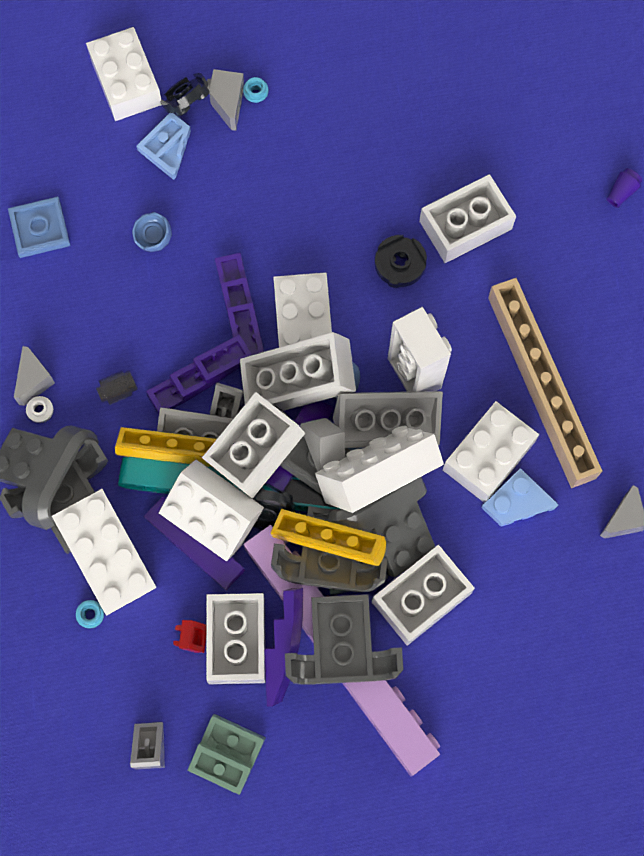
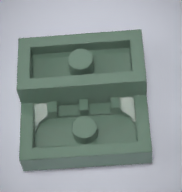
[187,714,266,795]

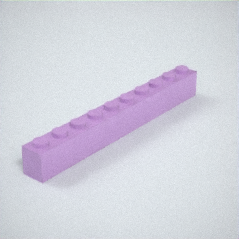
[244,525,440,776]

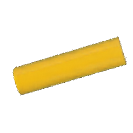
[115,427,217,467]
[271,509,386,566]

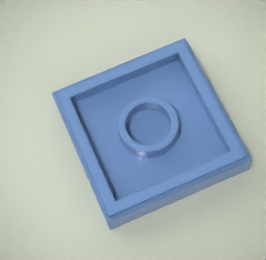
[8,197,70,258]

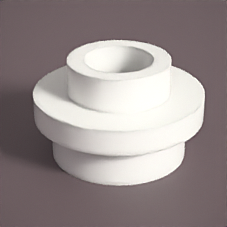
[26,396,54,423]

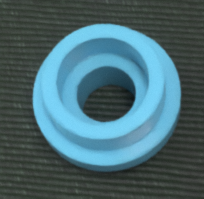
[243,77,268,103]
[76,600,104,629]

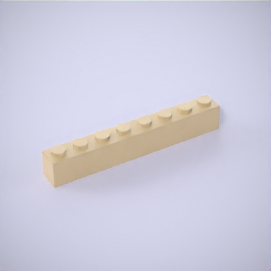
[488,278,602,488]

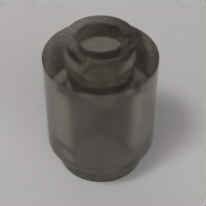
[96,371,138,405]

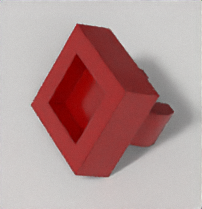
[173,620,207,653]

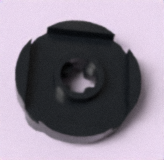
[160,73,210,116]
[375,235,427,288]
[246,487,296,530]

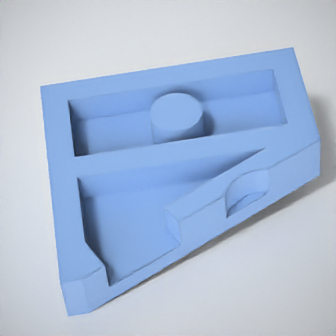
[137,113,191,180]
[482,468,558,527]

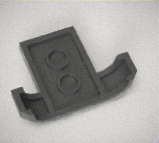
[0,425,99,530]
[0,439,108,554]
[327,476,435,577]
[271,506,387,592]
[285,595,403,685]

